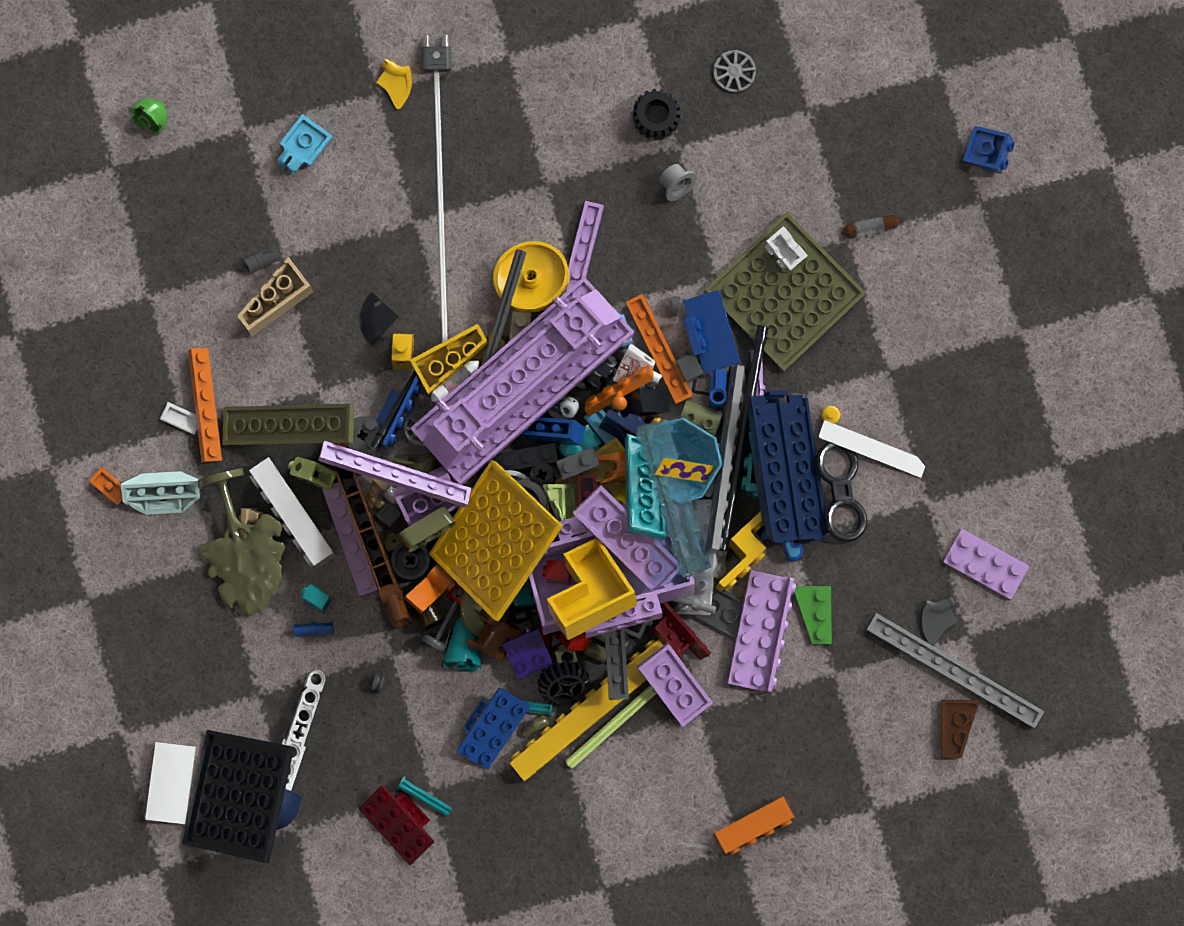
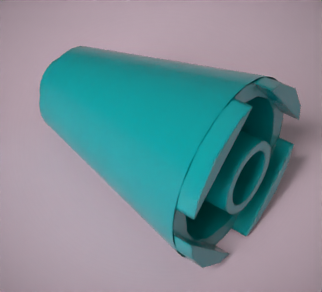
[442,617,481,672]

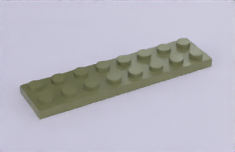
[222,403,354,446]

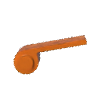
[404,564,457,614]

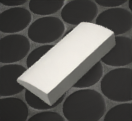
[145,742,196,824]

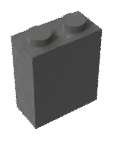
[555,447,599,481]

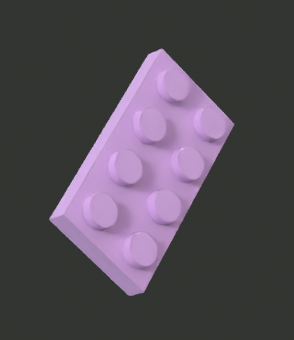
[943,529,1029,600]
[637,643,713,727]

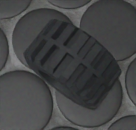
[633,89,681,140]

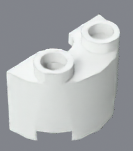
[764,226,808,270]

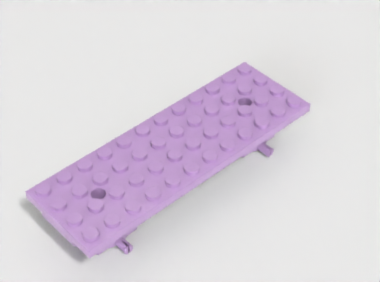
[410,277,635,485]

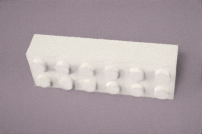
[249,457,336,569]

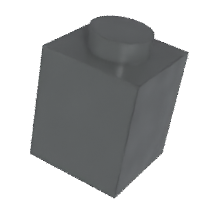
[677,352,704,383]

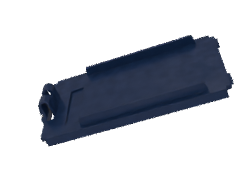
[746,391,828,543]

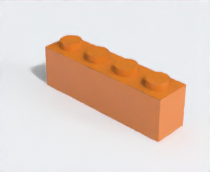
[714,797,794,855]

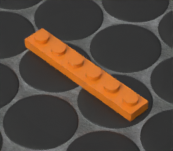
[625,294,693,405]
[188,348,222,463]

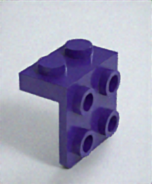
[503,626,552,679]

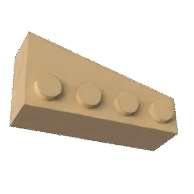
[238,257,314,337]

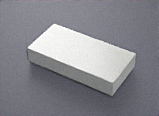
[160,402,198,435]

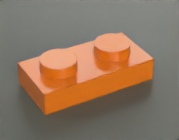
[89,466,123,507]

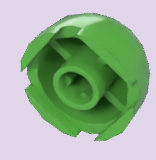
[129,98,168,136]

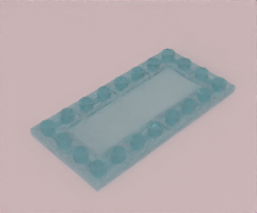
[636,419,712,578]

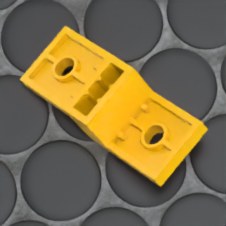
[716,511,766,593]

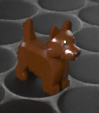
[466,609,520,661]

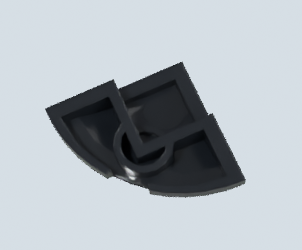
[361,292,398,345]

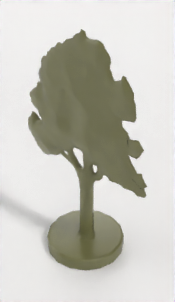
[197,468,285,616]

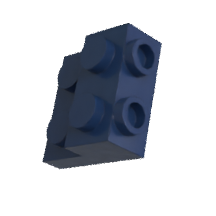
[599,409,647,443]

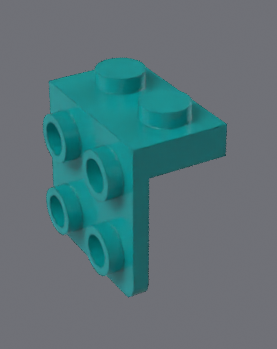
[741,453,759,500]

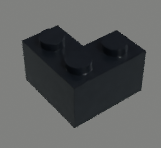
[614,386,670,419]

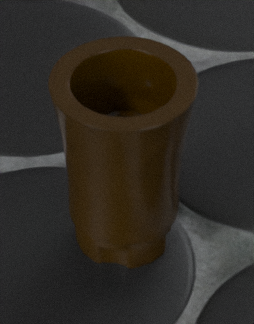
[411,602,445,632]

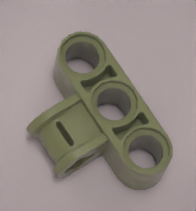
[398,506,456,552]

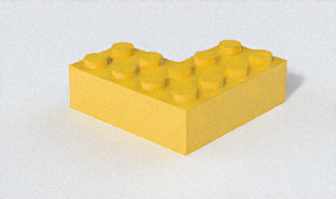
[547,538,637,640]

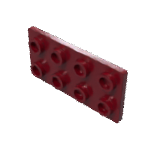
[359,785,434,865]

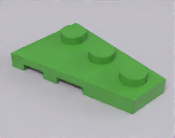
[794,586,832,644]

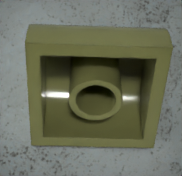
[681,400,723,437]

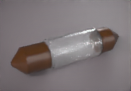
[841,215,901,238]

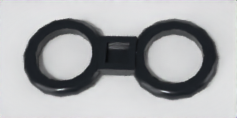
[815,442,867,542]

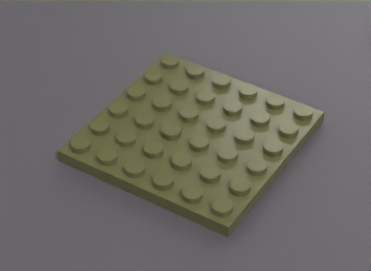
[704,212,866,372]

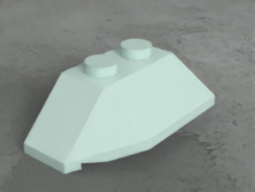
[121,471,200,515]

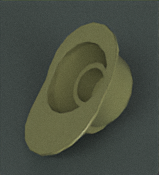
[393,453,436,474]

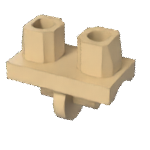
[238,508,263,540]

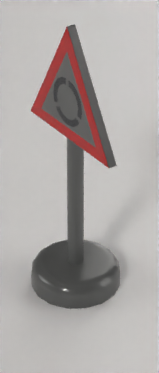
[421,584,466,652]

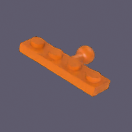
[585,365,654,416]

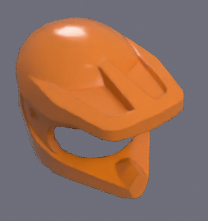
[596,451,626,485]

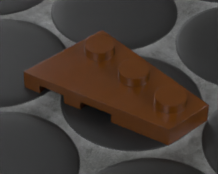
[941,700,980,758]

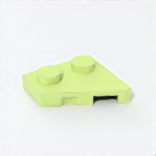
[543,484,577,521]

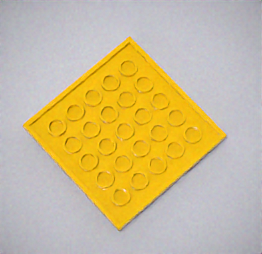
[429,460,563,621]

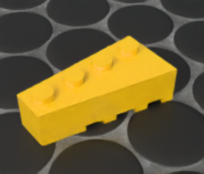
[410,324,488,396]

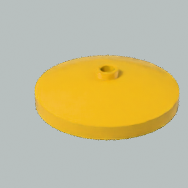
[493,241,570,313]

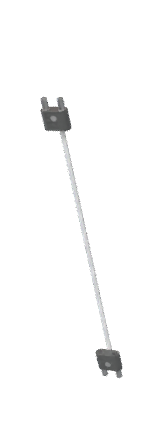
[421,35,462,405]

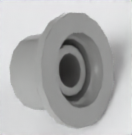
[659,164,697,201]

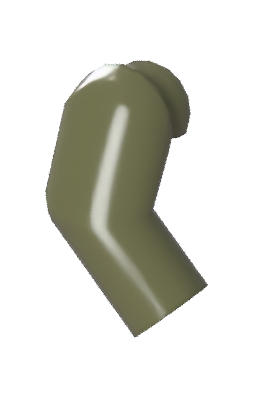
[522,715,549,738]

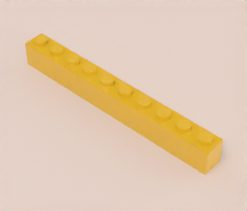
[510,639,664,781]

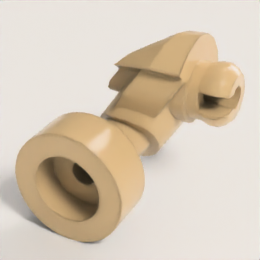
[366,478,390,509]

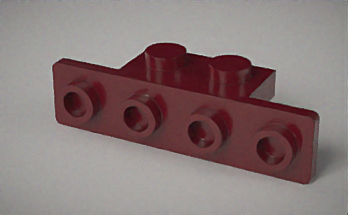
[651,602,711,660]

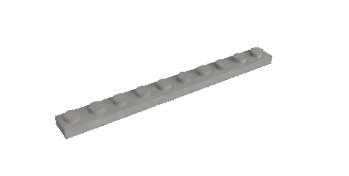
[705,365,746,554]
[867,613,1044,728]

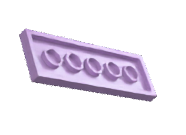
[573,485,683,591]

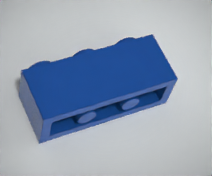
[521,417,585,446]

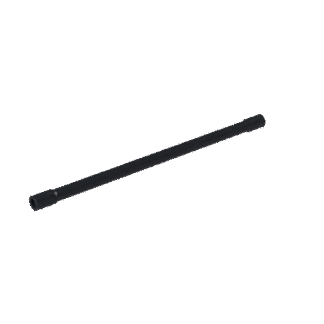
[719,326,769,552]

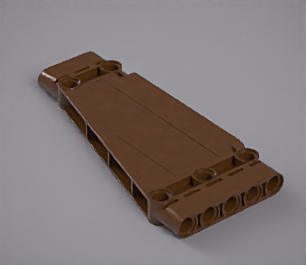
[333,443,413,629]

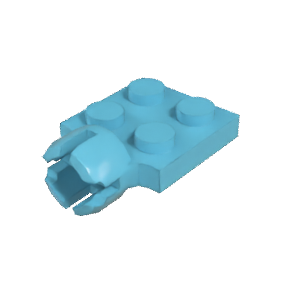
[278,114,333,174]

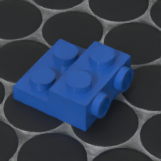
[962,126,1015,174]

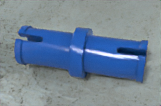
[294,621,334,637]

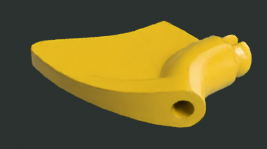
[376,59,412,109]

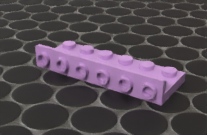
[727,570,796,692]

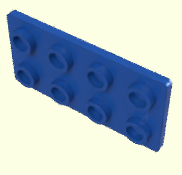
[684,290,740,373]
[376,376,423,450]
[457,688,530,769]

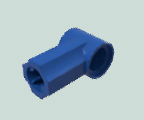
[708,369,727,410]

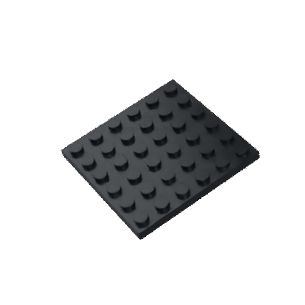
[182,730,294,864]

